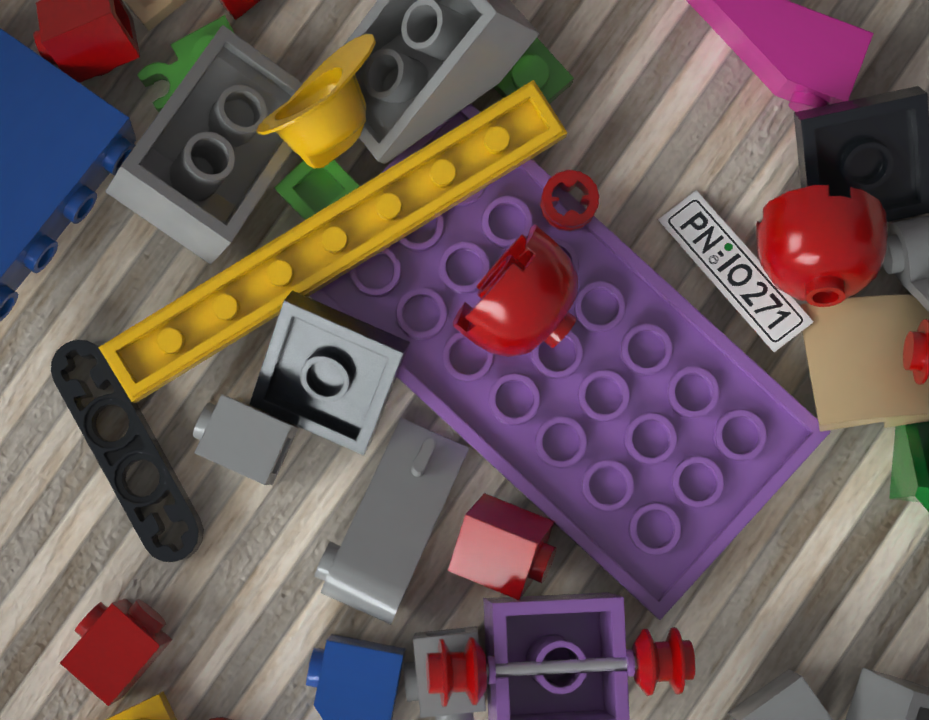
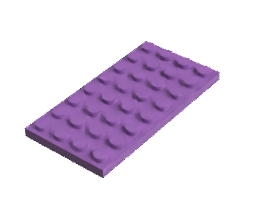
[310,104,831,620]

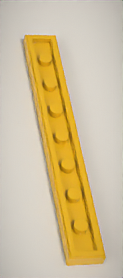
[98,80,568,403]

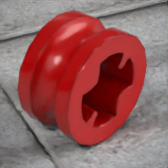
[540,170,599,232]

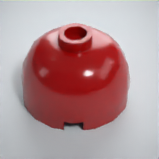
[756,185,888,307]
[453,224,578,357]

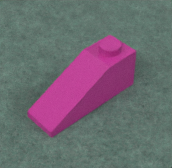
[686,0,874,112]

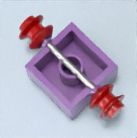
[426,592,695,720]

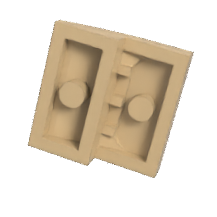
[799,295,929,432]

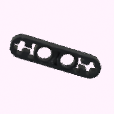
[51,340,204,562]

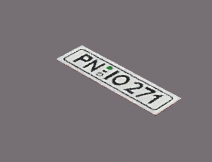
[658,190,814,353]

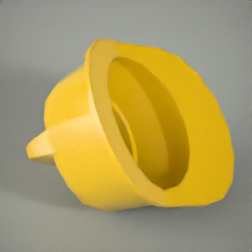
[257,34,376,169]

